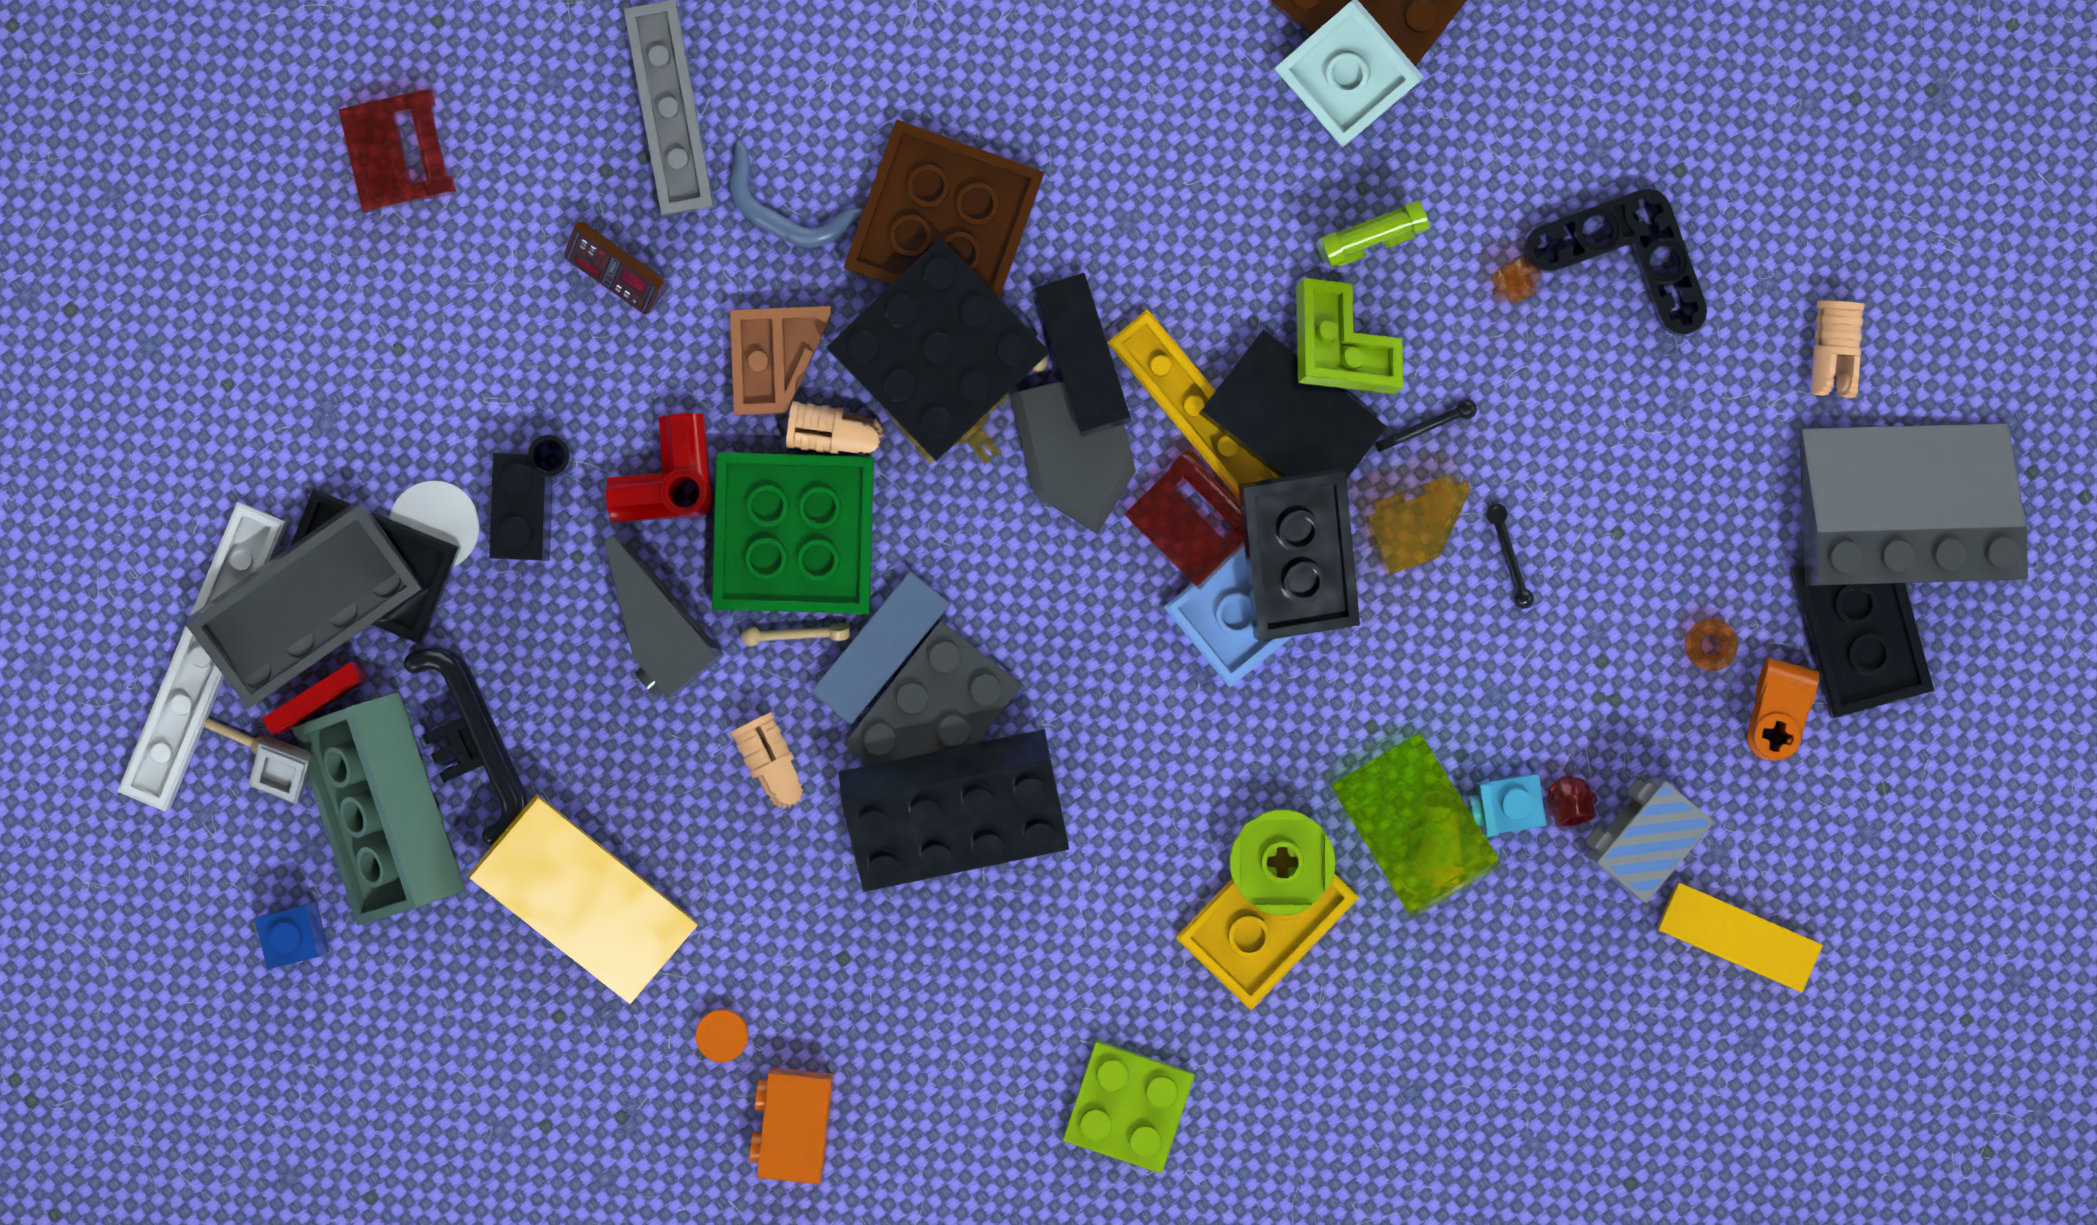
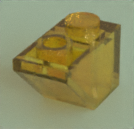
[1365,474,1471,575]

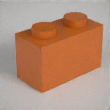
[749,1067,834,1184]

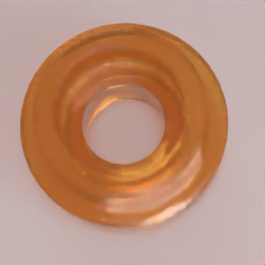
[1491,258,1542,304]
[1685,619,1738,671]

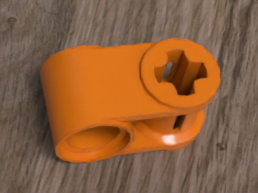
[1747,657,1820,761]

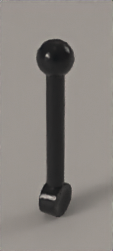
[1374,399,1477,452]
[1486,504,1534,609]

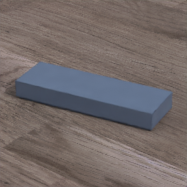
[811,571,951,725]

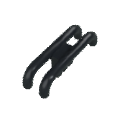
[404,647,528,846]

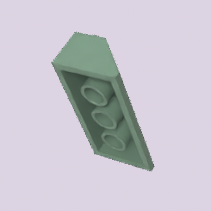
[292,692,465,926]

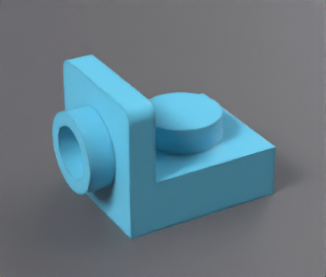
[1468,774,1547,837]

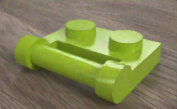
[1315,200,1430,268]

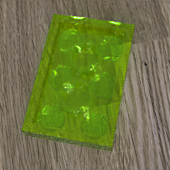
[1330,732,1502,919]

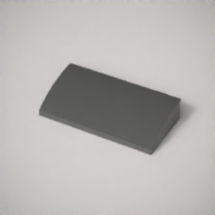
[186,498,422,709]

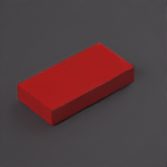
[262,661,369,735]

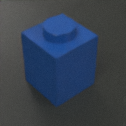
[254,901,329,970]

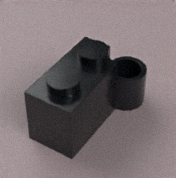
[489,435,574,561]

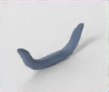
[729,141,864,248]

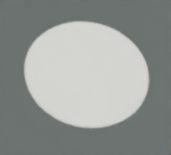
[389,481,480,567]

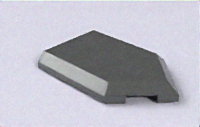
[1010,381,1136,534]

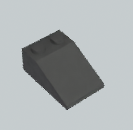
[604,535,724,698]

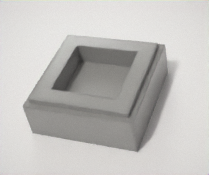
[248,735,314,804]

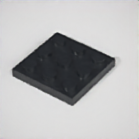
[826,238,1050,462]

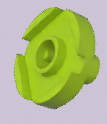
[1229,809,1335,915]

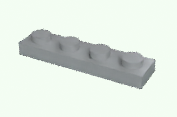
[624,0,715,217]

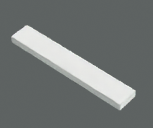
[117,502,289,812]

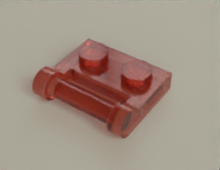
[338,89,456,213]
[1124,449,1244,590]

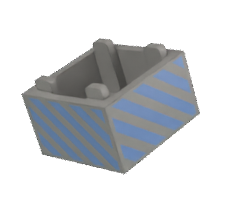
[1584,776,1714,903]

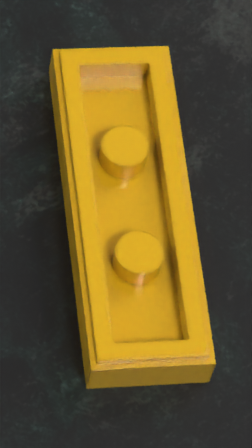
[1656,881,1823,993]

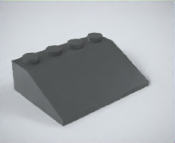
[1799,424,2028,586]

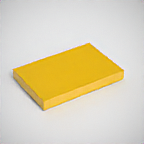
[1175,847,1359,1010]

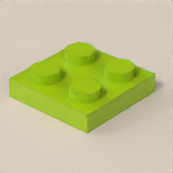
[1063,1040,1195,1174]

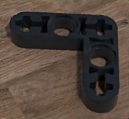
[1523,189,1707,336]

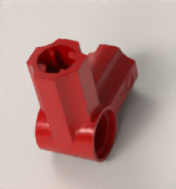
[605,413,715,523]

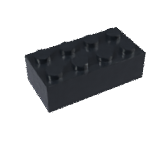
[839,729,1069,892]

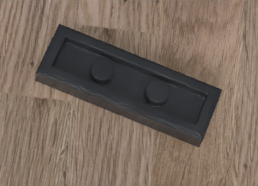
[1035,273,1131,437]

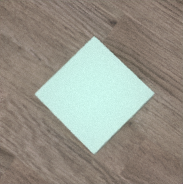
[1274,0,1424,147]

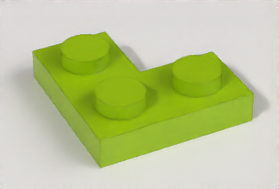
[1296,278,1404,394]

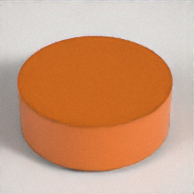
[696,1008,749,1062]

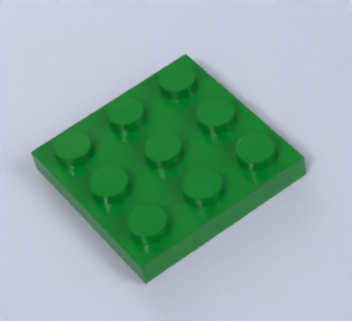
[712,452,875,614]

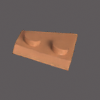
[730,306,832,416]

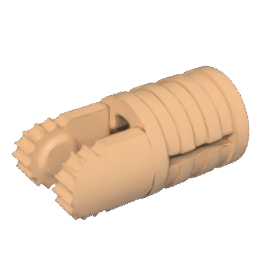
[1811,301,1865,398]
[786,401,885,455]
[729,712,804,810]

